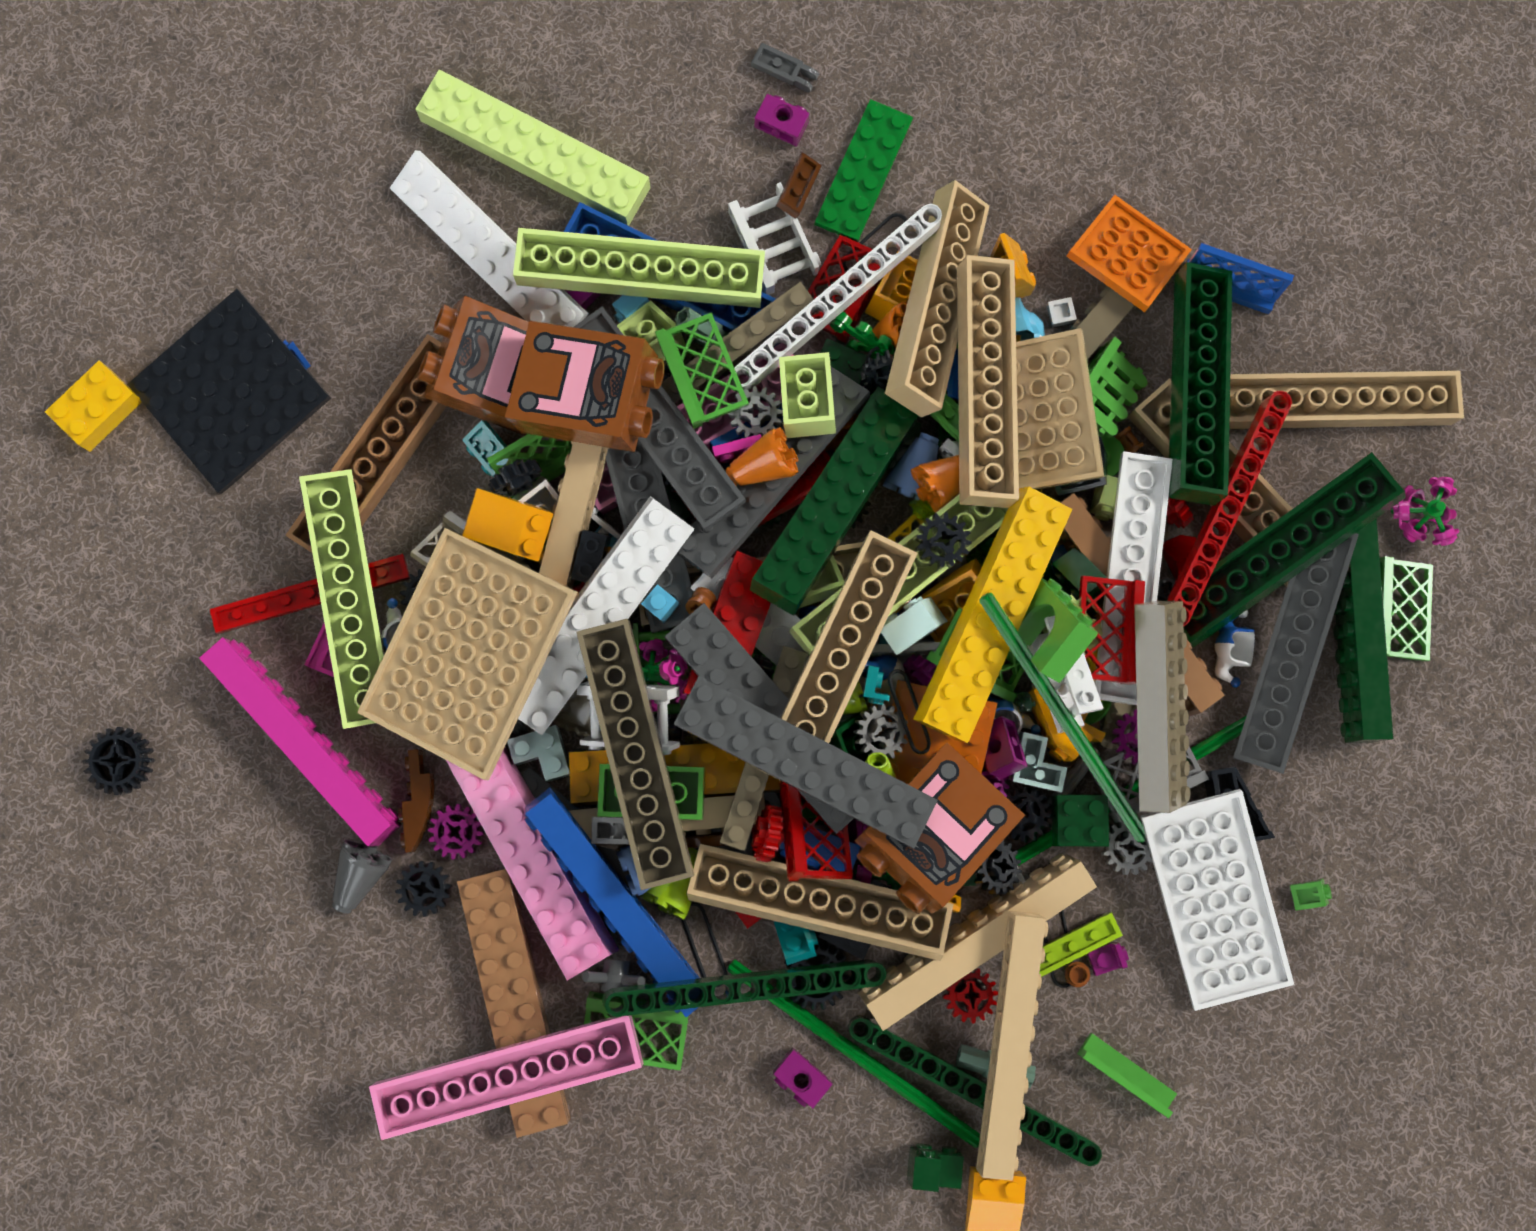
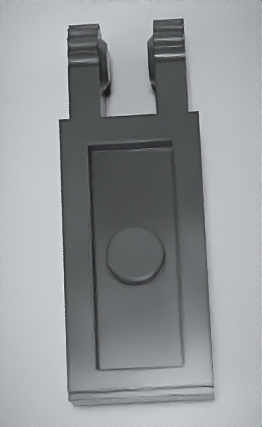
[751,43,819,93]

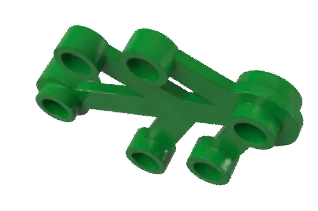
[830,312,896,359]

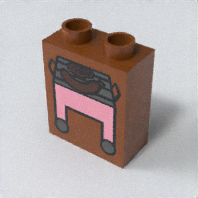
[417,296,529,436]
[505,321,664,452]
[855,743,1025,914]

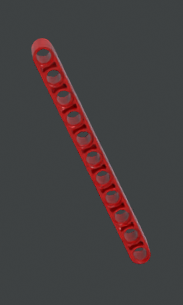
[1167,391,1292,626]

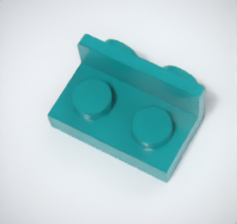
[462,420,508,477]
[864,665,890,705]
[773,921,818,965]

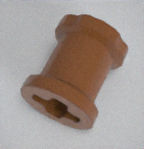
[1115,426,1145,453]

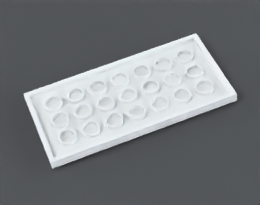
[1140,789,1294,1011]

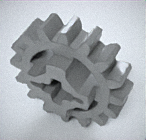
[729,386,783,438]
[853,704,910,758]
[1101,821,1153,875]

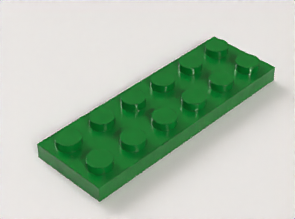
[814,99,913,242]

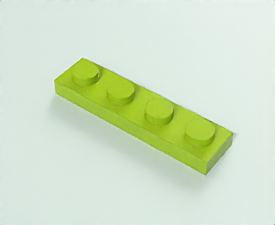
[1039,912,1123,977]

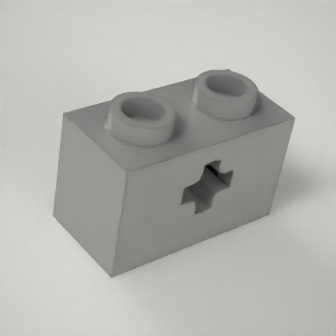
[591,817,629,844]

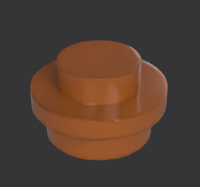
[1064,961,1090,987]

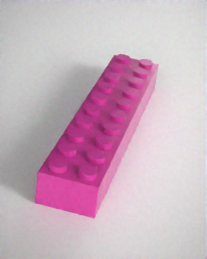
[199,637,401,846]

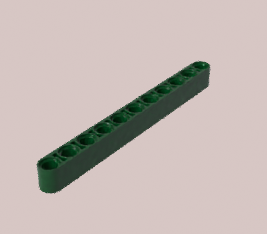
[602,959,886,1017]
[848,1015,1102,1166]

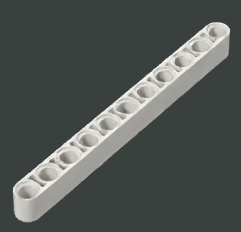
[732,204,942,391]

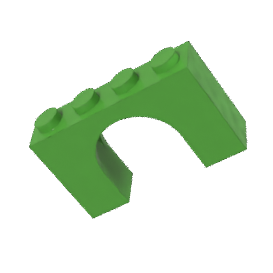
[1018,578,1098,683]

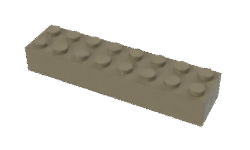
[1134,601,1190,813]

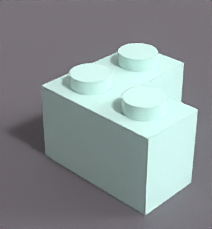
[881,596,947,655]
[507,725,570,782]
[1008,731,1067,792]

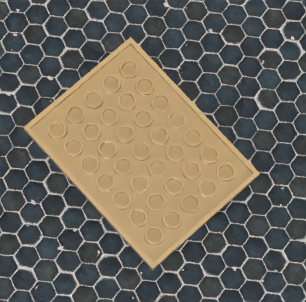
[357,528,578,780]

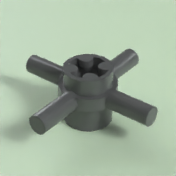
[582,959,647,991]

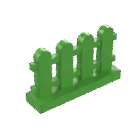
[1088,336,1147,438]

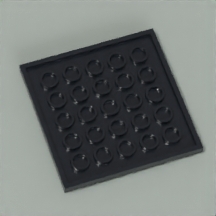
[127,289,331,494]

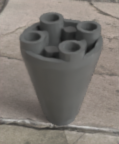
[332,840,392,914]

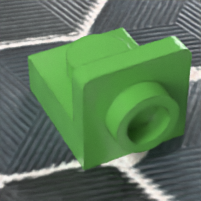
[1290,878,1332,911]

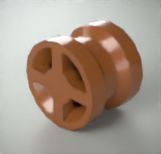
[686,587,717,614]

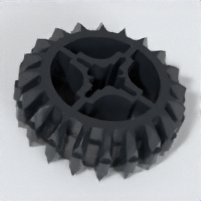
[82,727,155,795]
[784,940,851,1010]

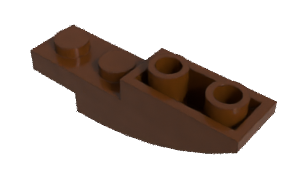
[398,749,435,853]

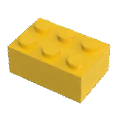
[45,360,142,452]

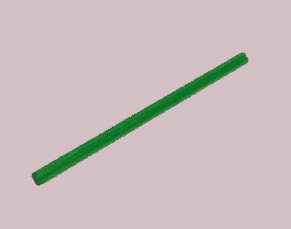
[979,593,1146,842]
[1015,715,1247,866]
[727,960,980,1148]

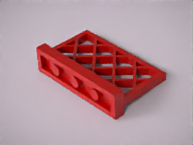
[808,235,890,344]
[1079,575,1145,685]
[779,781,853,881]

